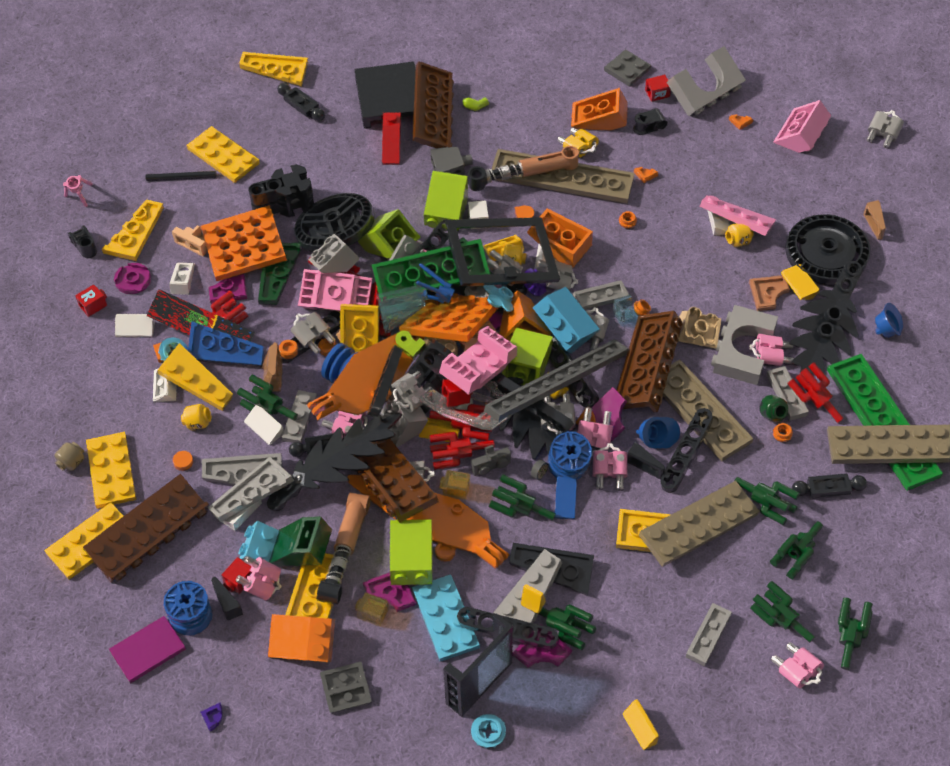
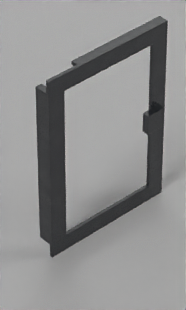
[445,217,560,286]

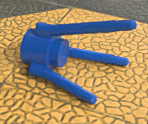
[416,263,454,303]

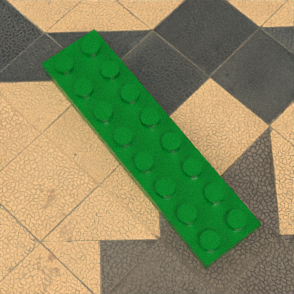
[827,354,943,491]

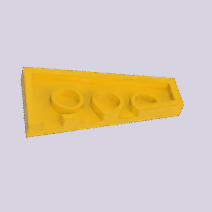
[158,343,233,411]

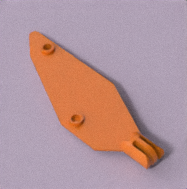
[307,334,425,420]
[347,475,509,569]

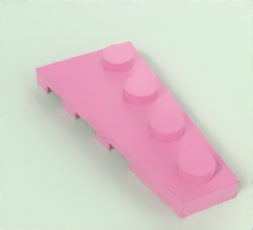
[700,195,776,236]

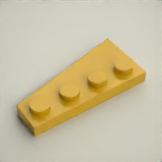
[239,52,308,86]
[102,200,164,261]

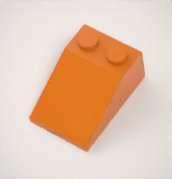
[571,88,628,130]
[527,208,593,269]
[268,614,335,662]

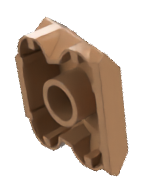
[261,342,283,392]

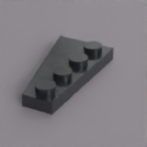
[509,543,594,596]

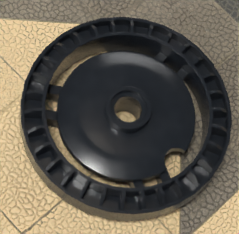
[294,193,375,252]
[786,214,870,284]

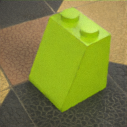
[424,171,468,231]
[358,209,421,259]
[502,328,553,385]
[390,519,433,585]

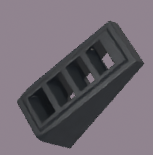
[627,442,665,479]
[211,576,243,621]

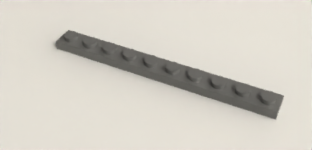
[484,339,629,422]

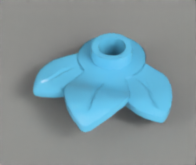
[483,285,514,312]

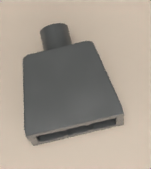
[430,147,473,175]

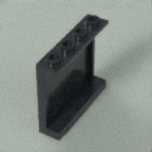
[354,61,416,129]

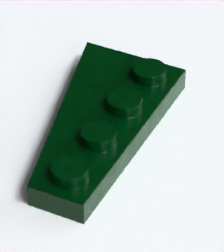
[258,243,302,305]

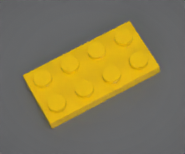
[186,126,260,183]
[86,432,136,509]
[44,503,123,580]
[286,553,347,619]

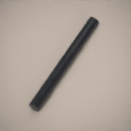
[146,171,216,181]

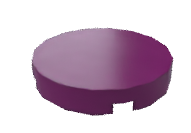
[114,263,151,294]

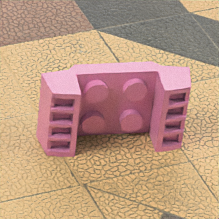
[298,269,373,311]
[439,326,517,395]

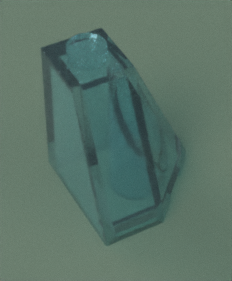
[376,285,428,333]

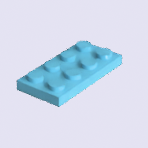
[412,575,480,662]

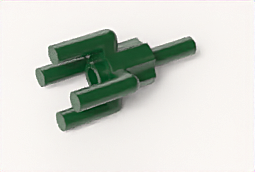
[237,374,298,421]
[489,474,556,521]
[734,477,800,526]
[770,521,823,579]
[750,581,815,643]
[838,597,873,670]
[538,605,596,650]

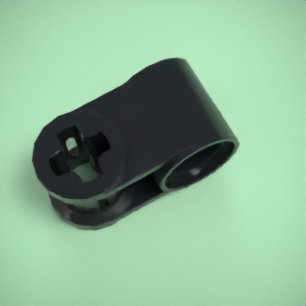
[633,108,668,135]
[68,225,97,258]

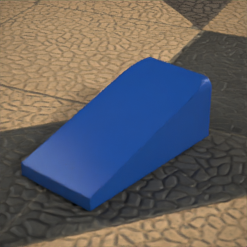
[555,476,577,519]

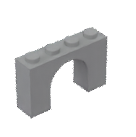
[667,46,746,116]
[711,305,778,385]

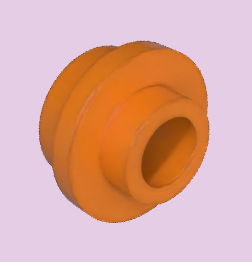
[619,211,637,228]
[634,299,651,316]
[773,423,793,442]

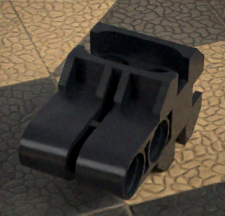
[248,164,314,218]
[406,338,458,414]

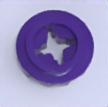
[524,268,546,296]

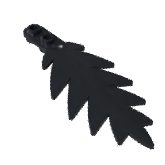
[789,261,862,385]
[486,372,575,460]
[267,412,402,511]

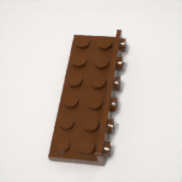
[413,61,454,148]
[617,311,683,412]
[354,439,439,523]
[83,473,209,582]

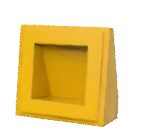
[521,584,546,613]

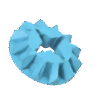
[158,337,188,361]
[471,714,506,749]

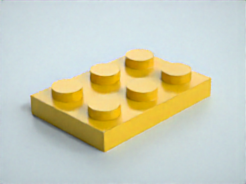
[340,304,379,353]
[616,509,671,552]

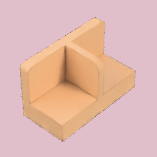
[172,225,208,257]

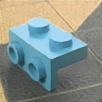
[238,521,279,562]

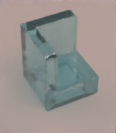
[613,295,638,326]

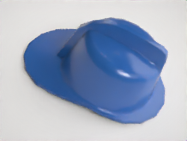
[875,302,903,337]
[636,417,680,449]

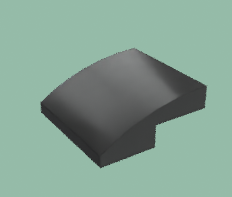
[320,661,372,713]

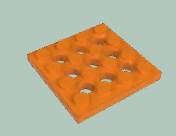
[201,205,287,281]
[399,293,498,342]

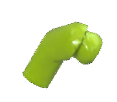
[463,97,489,111]

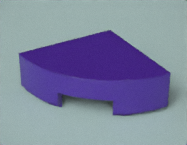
[201,703,223,732]

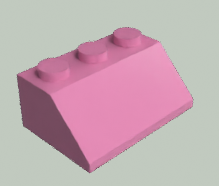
[774,100,831,153]

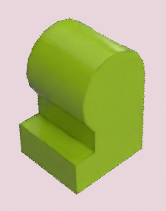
[395,331,426,360]

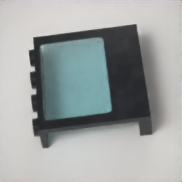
[443,613,513,717]

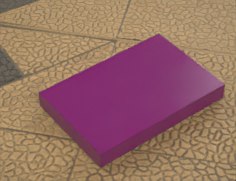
[109,616,186,684]

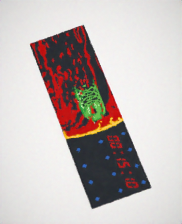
[146,289,255,342]

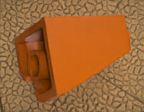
[499,290,552,341]

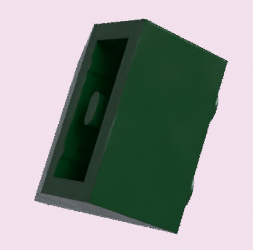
[269,516,332,566]

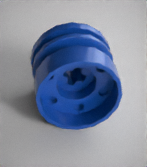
[321,343,358,383]
[548,431,592,480]
[163,581,213,636]

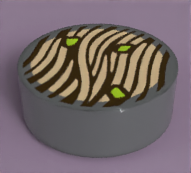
[531,460,548,480]

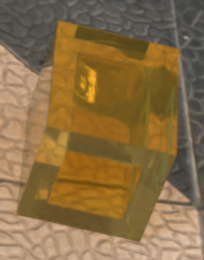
[440,470,471,500]
[355,592,389,627]

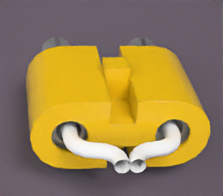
[558,128,599,158]

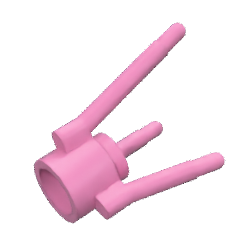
[63,175,93,207]

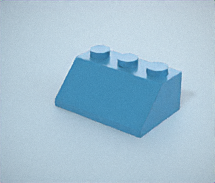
[532,287,600,354]

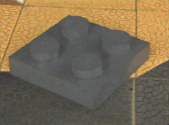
[604,49,651,87]

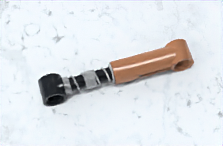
[468,146,579,191]
[317,492,370,605]

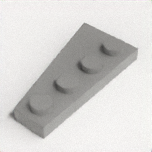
[202,453,282,485]
[208,457,294,522]
[494,549,562,638]

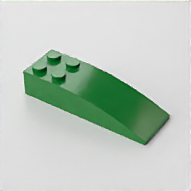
[372,239,490,301]

